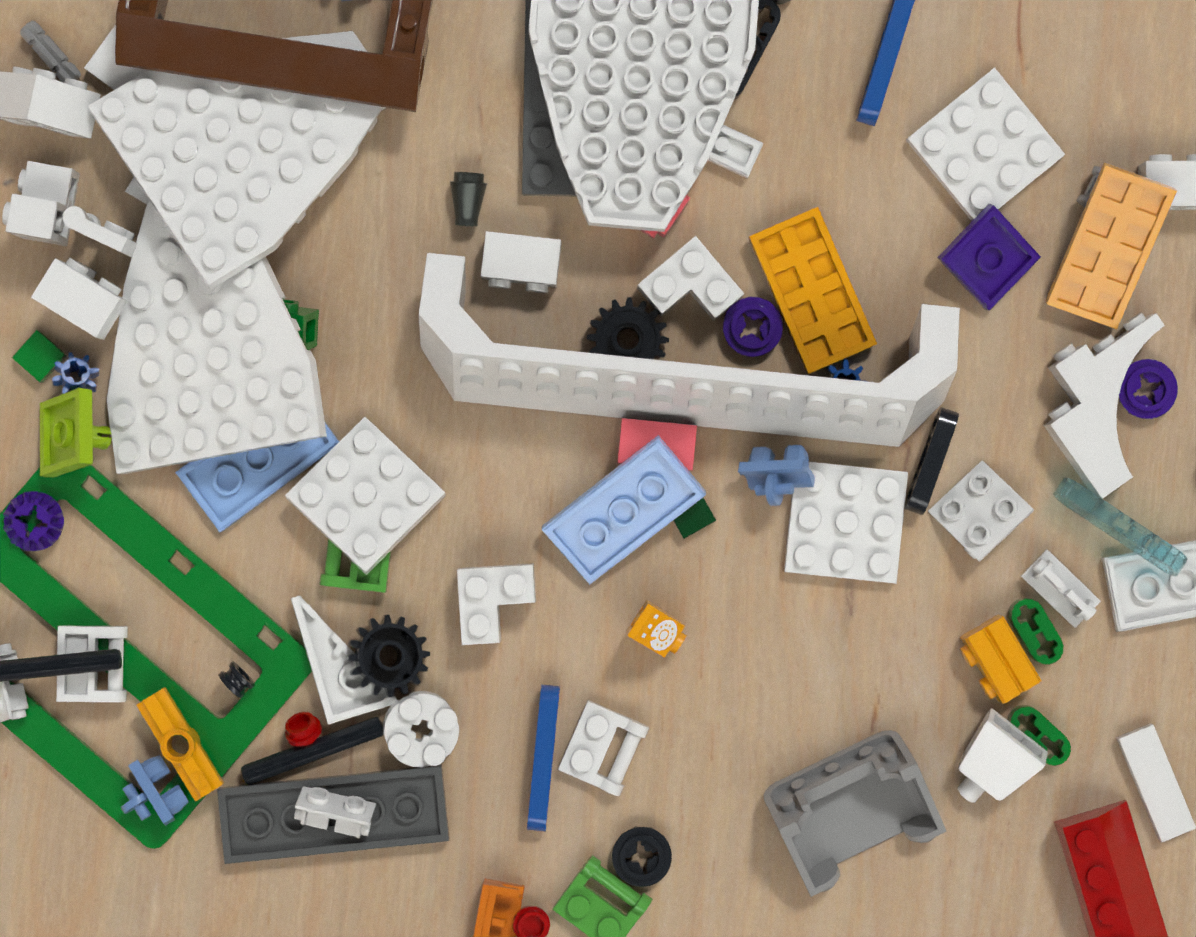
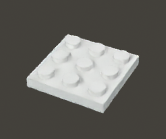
[906,68,1065,221]
[285,417,446,575]
[784,462,908,584]

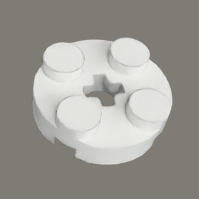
[383,691,459,768]

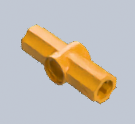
[136,687,224,801]

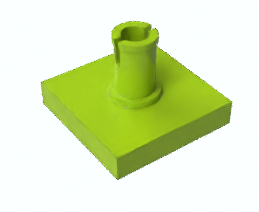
[40,388,112,478]

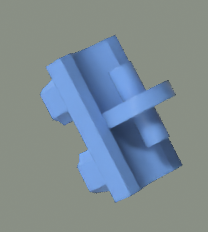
[738,445,815,506]
[121,755,189,826]

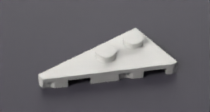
[291,596,397,724]

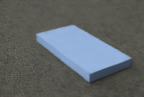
[175,422,340,532]
[542,435,706,585]

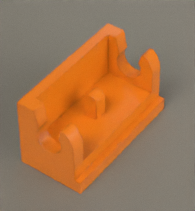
[473,878,525,937]

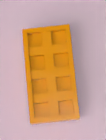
[1046,163,1177,329]
[748,207,877,375]

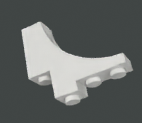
[1043,312,1165,499]

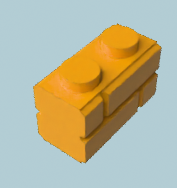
[959,614,1042,704]

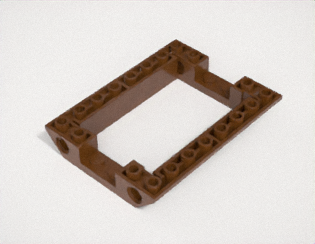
[115,0,433,112]

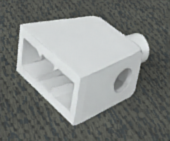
[958,708,1048,803]

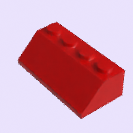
[1054,800,1168,937]

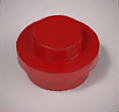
[285,712,322,747]
[512,905,550,937]

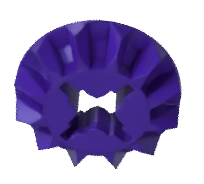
[723,297,783,357]
[1119,359,1178,419]
[3,491,64,551]

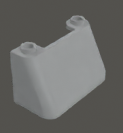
[764,730,946,897]

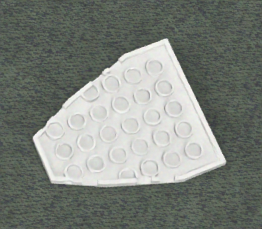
[528,0,759,232]
[88,31,386,290]
[107,202,327,474]

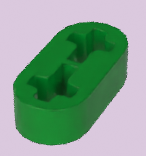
[1008,598,1064,665]
[1007,705,1071,766]

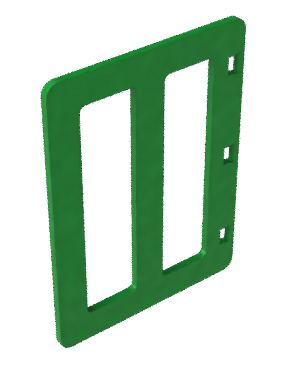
[0,465,312,849]

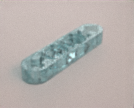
[1053,478,1188,576]

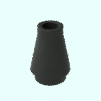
[450,172,487,226]

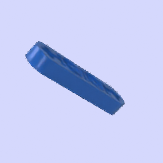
[856,0,915,127]
[527,684,560,832]

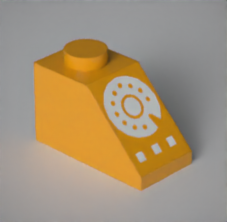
[626,600,687,658]

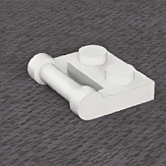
[63,206,138,257]
[56,625,128,702]
[558,700,649,796]

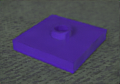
[937,204,1041,311]

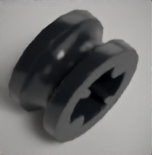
[218,661,255,699]

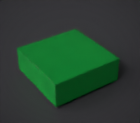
[12,330,67,383]

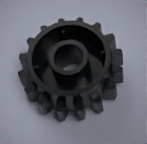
[587,297,669,359]
[346,615,430,697]

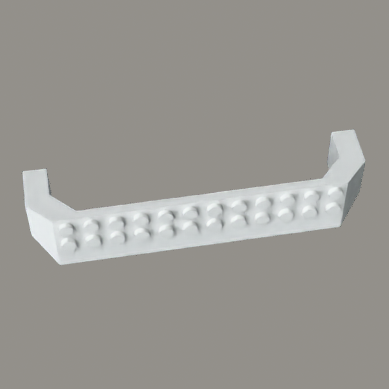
[419,253,960,447]

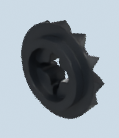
[612,826,672,887]

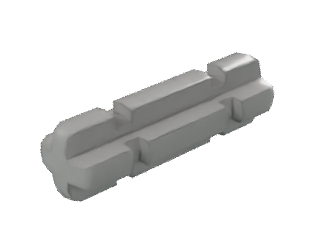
[20,21,81,83]

